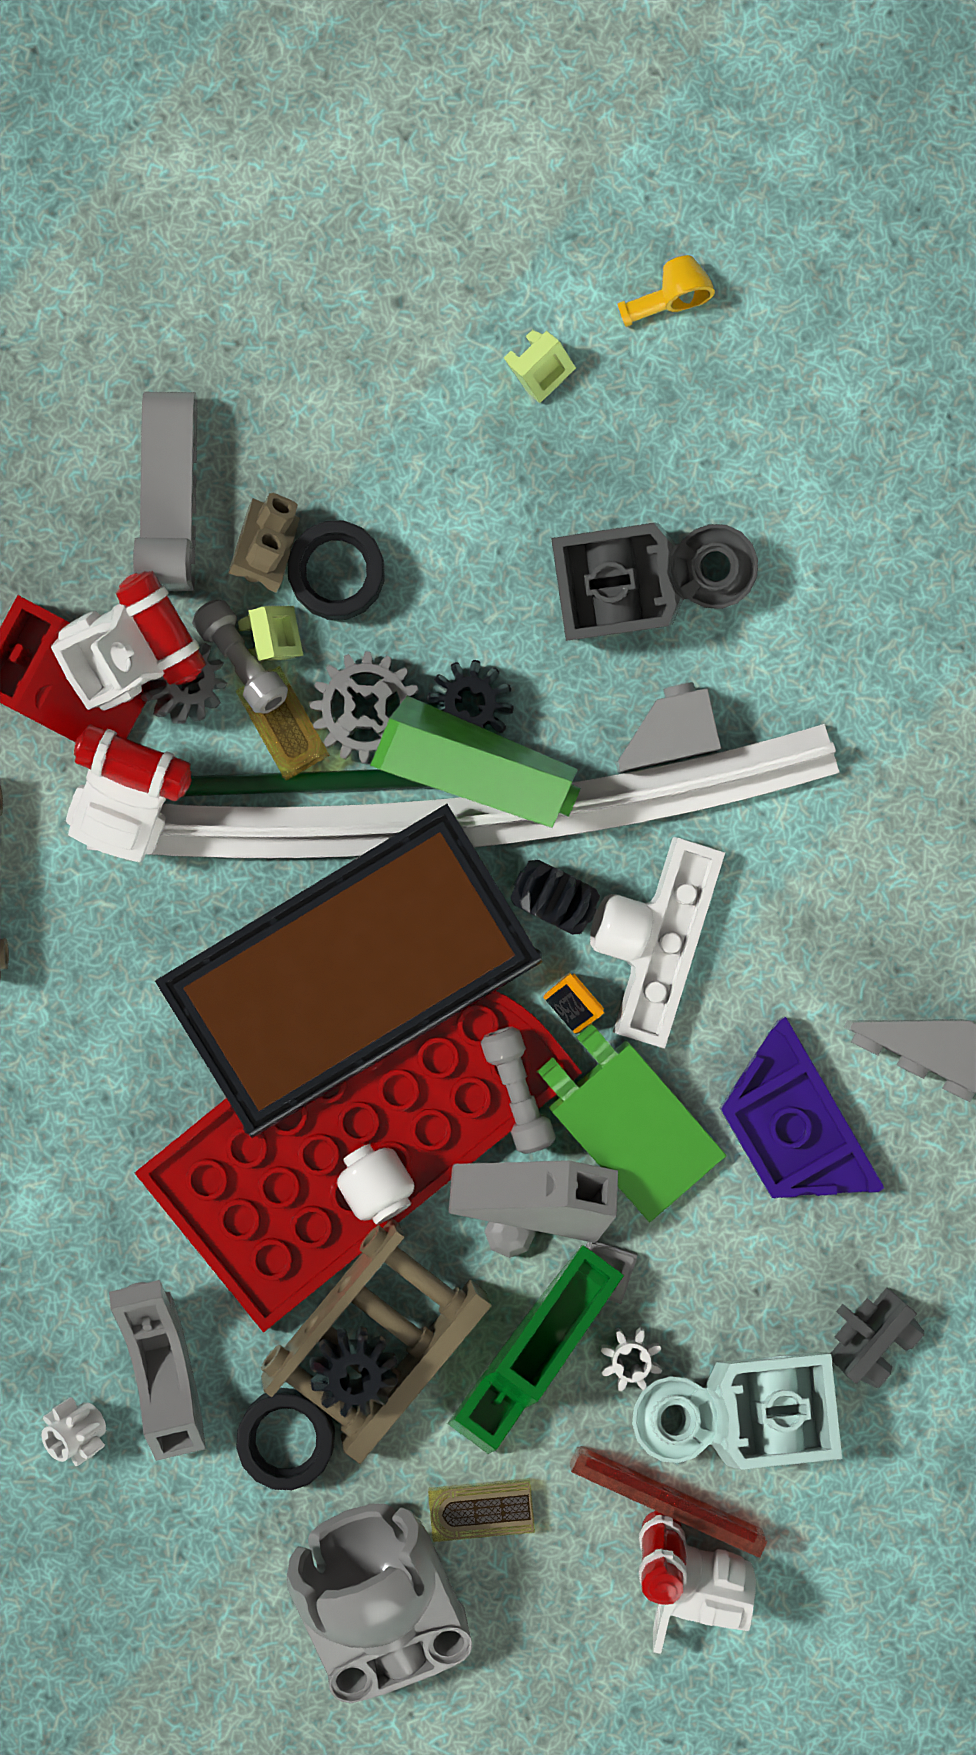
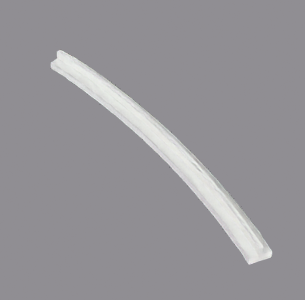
[87,724,840,858]

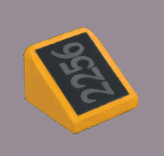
[543,973,604,1033]

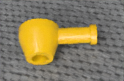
[617,255,715,327]

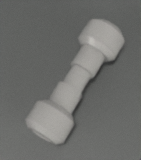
[192,600,288,713]
[481,1027,556,1154]

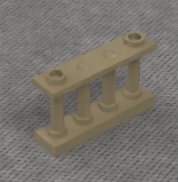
[261,1218,492,1464]

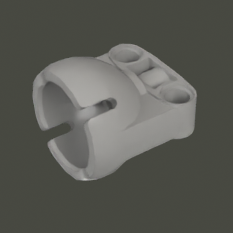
[287,1504,472,1703]

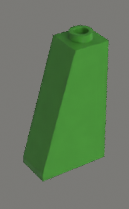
[370,696,581,828]

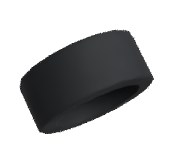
[287,520,385,620]
[236,1388,335,1491]

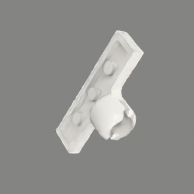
[590,837,725,1049]

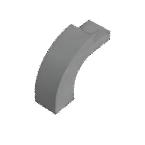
[109,1280,206,1461]

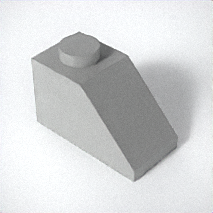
[616,682,721,773]

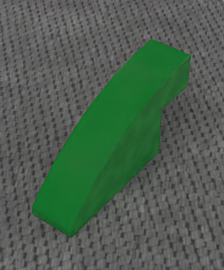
[447,1245,624,1454]

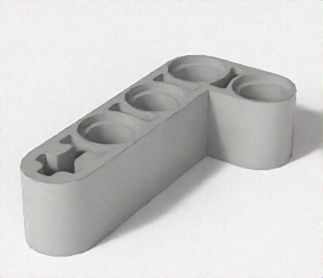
[133,392,198,591]

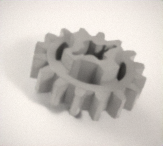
[310,651,419,764]

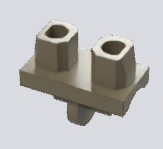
[229,493,300,593]

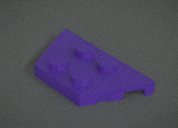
[719,1016,885,1198]

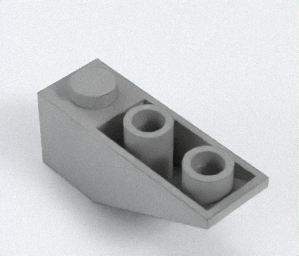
[844,1019,976,1102]
[449,1160,618,1243]

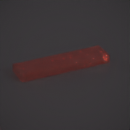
[570,1446,767,1558]

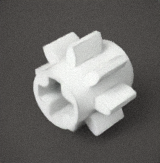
[600,1327,662,1392]
[41,1397,106,1466]

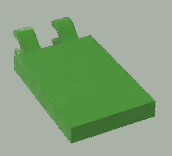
[538,1024,727,1223]

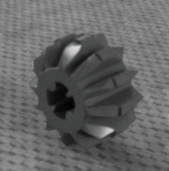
[140,643,228,724]

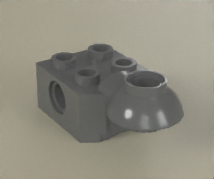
[551,523,758,641]

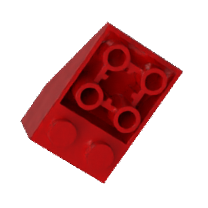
[0,595,151,743]

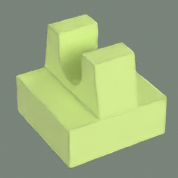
[504,329,576,403]
[238,606,304,661]

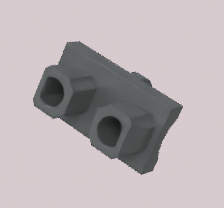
[830,1288,924,1388]

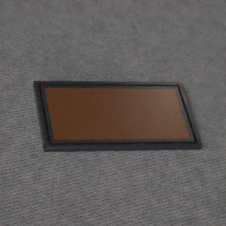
[155,803,543,1138]

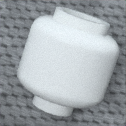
[337,1144,415,1225]

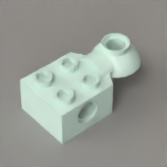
[632,1352,842,1470]

